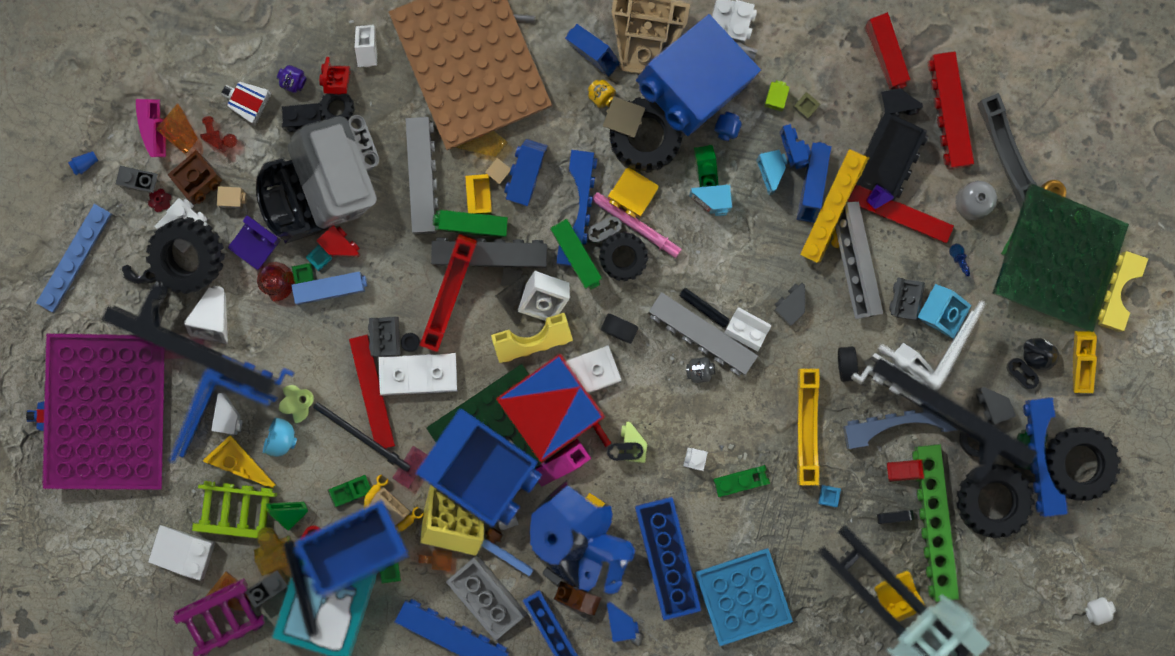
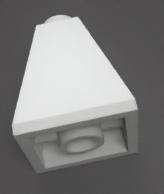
[184,286,228,344]

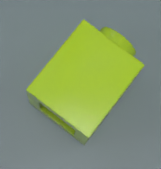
[764,80,790,112]

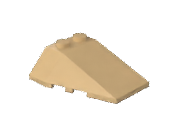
[612,0,690,74]

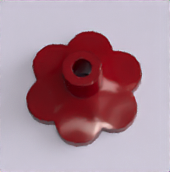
[148,188,172,213]

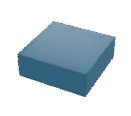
[818,485,841,507]

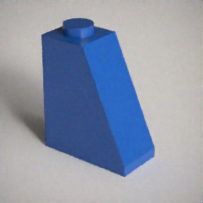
[565,24,620,77]

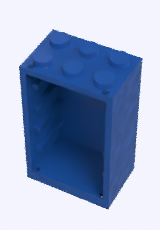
[294,500,409,599]

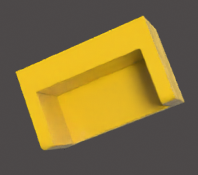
[465,174,492,215]

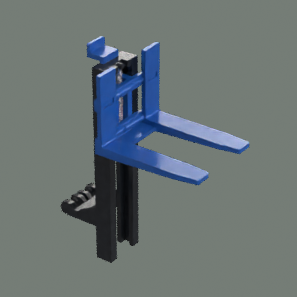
[101,285,295,463]

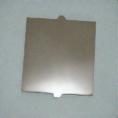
[603,97,645,138]

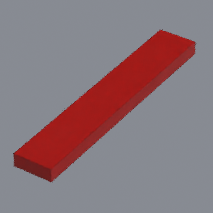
[847,185,954,244]
[349,334,395,448]

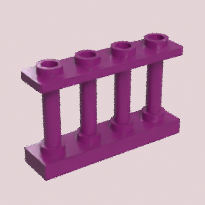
[173,578,265,656]

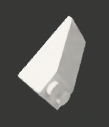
[148,525,215,580]

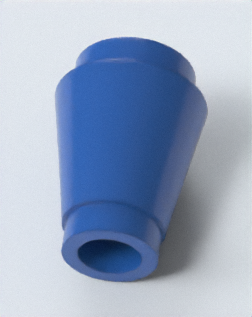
[68,151,98,175]

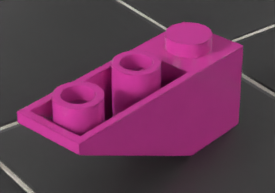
[535,438,591,487]

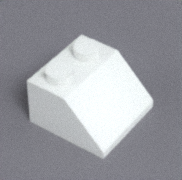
[518,271,570,321]

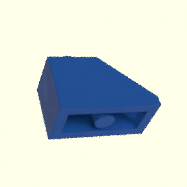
[607,602,639,642]

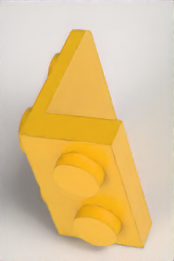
[607,168,658,219]
[874,571,925,622]

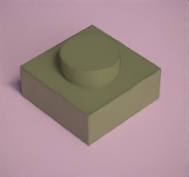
[793,92,821,120]

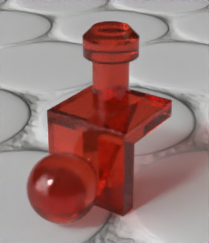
[200,116,237,152]

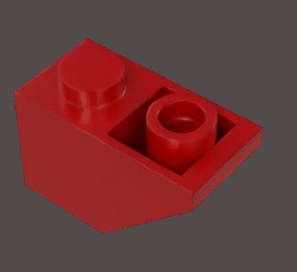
[316,225,361,257]

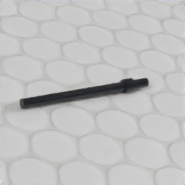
[313,402,411,472]

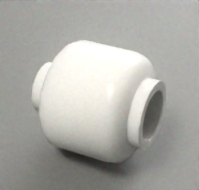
[1085,597,1116,625]

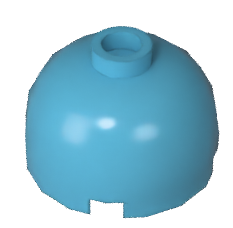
[262,417,297,457]

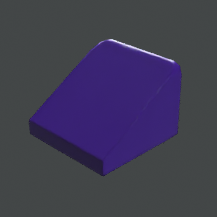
[866,185,894,209]

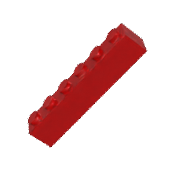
[928,51,974,170]

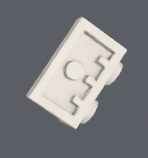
[724,308,771,352]

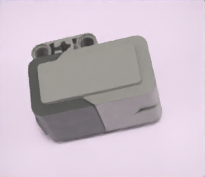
[288,115,379,228]

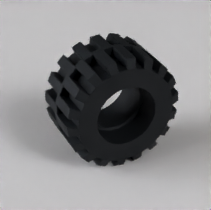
[599,231,648,281]

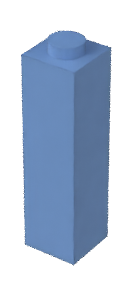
[292,271,367,305]

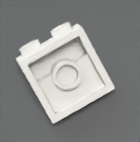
[712,0,757,44]
[154,198,209,253]

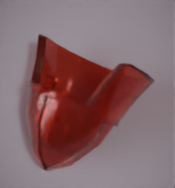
[257,262,295,302]

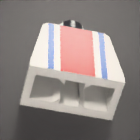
[221,82,271,126]

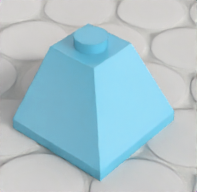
[756,150,787,195]

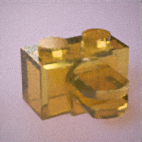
[254,527,292,576]

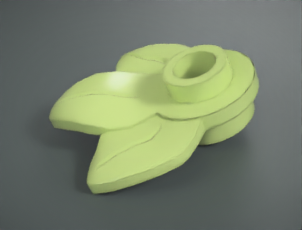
[279,385,314,423]

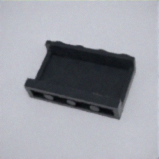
[856,111,929,201]

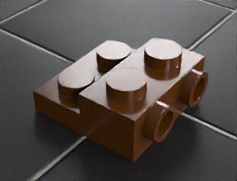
[167,150,223,205]

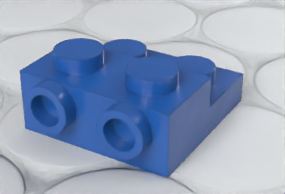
[780,124,811,169]

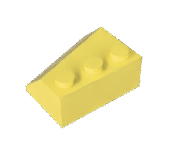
[420,485,484,556]

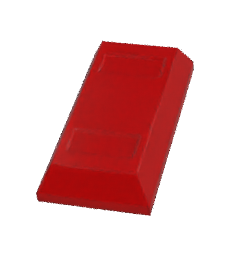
[887,459,924,482]

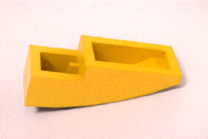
[1073,331,1097,393]

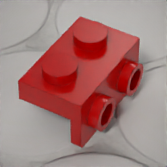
[319,57,350,95]

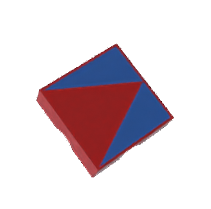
[496,354,606,462]

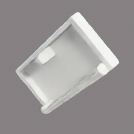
[567,345,622,393]
[379,353,458,396]

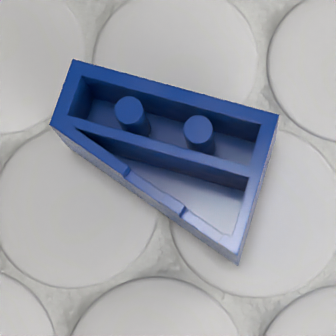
[504,139,548,206]

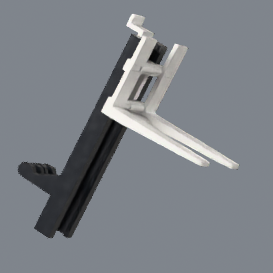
[851,301,1038,483]

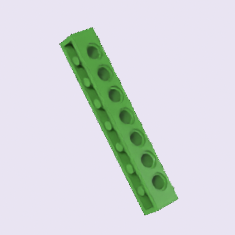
[912,444,959,601]

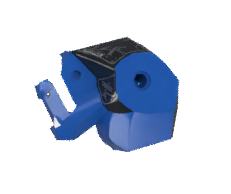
[530,479,635,594]

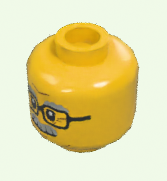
[588,80,616,108]

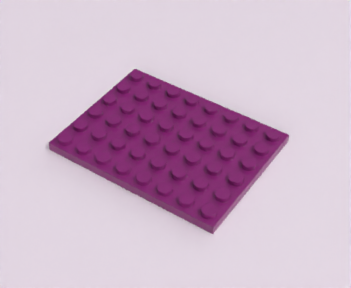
[42,333,165,490]

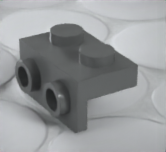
[889,277,925,321]
[368,316,400,357]

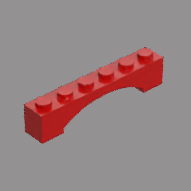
[419,234,477,352]

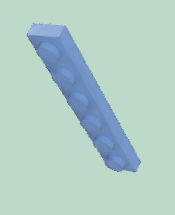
[36,204,112,313]

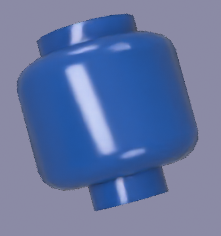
[714,112,742,141]

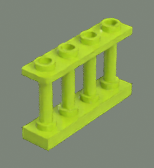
[192,481,277,540]

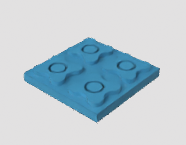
[695,548,793,646]

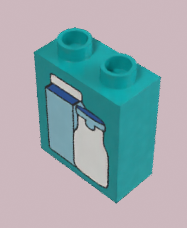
[272,558,378,656]

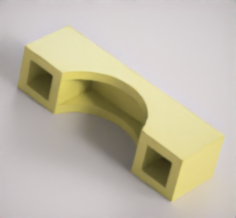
[1097,251,1148,332]
[491,313,573,363]

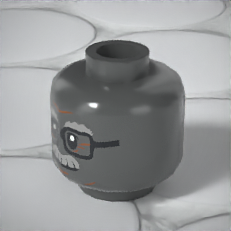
[686,357,715,383]

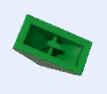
[266,502,308,531]

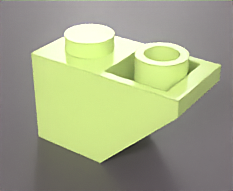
[619,422,647,463]

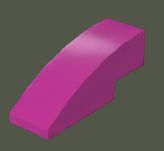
[135,99,166,157]

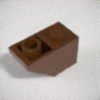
[554,581,601,616]

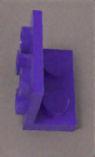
[228,215,281,270]

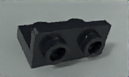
[281,103,322,133]

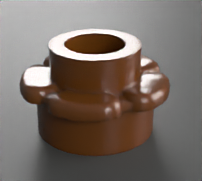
[485,527,503,544]

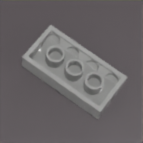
[446,555,527,641]

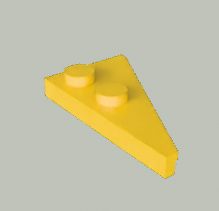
[203,435,276,488]

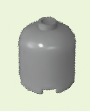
[955,181,997,221]

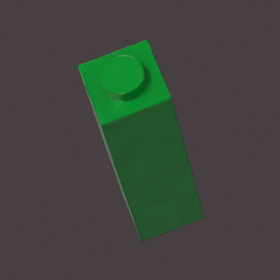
[432,210,508,238]
[550,219,602,290]

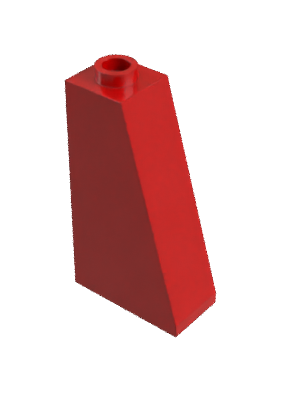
[865,12,911,90]

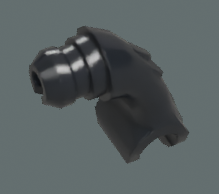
[122,265,156,284]

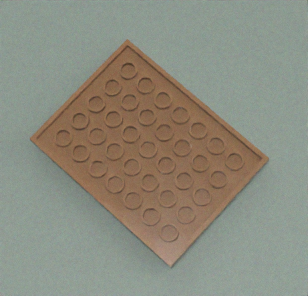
[389,0,552,150]

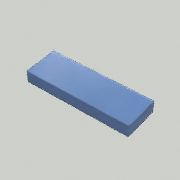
[481,539,534,576]

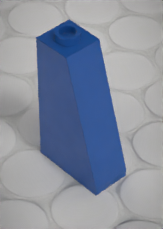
[796,142,831,223]

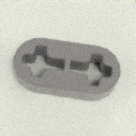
[588,217,622,243]

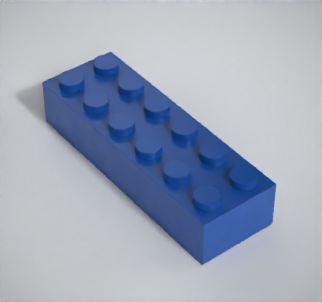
[635,497,701,620]

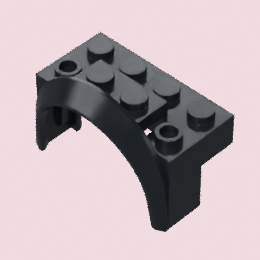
[256,157,323,244]

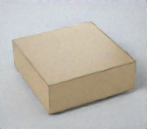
[485,158,511,185]

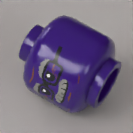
[277,65,307,93]

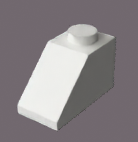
[355,25,377,67]
[895,343,934,382]
[211,393,243,435]

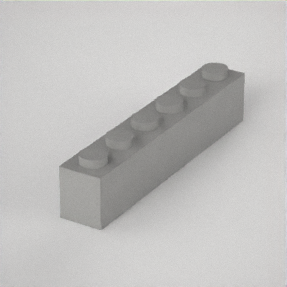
[406,117,438,234]
[835,202,883,319]
[648,292,758,376]

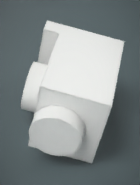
[683,448,708,471]

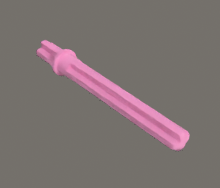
[592,192,682,258]

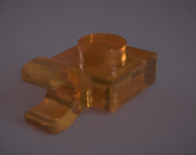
[418,550,452,571]

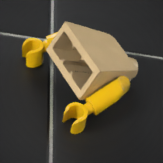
[363,475,424,532]

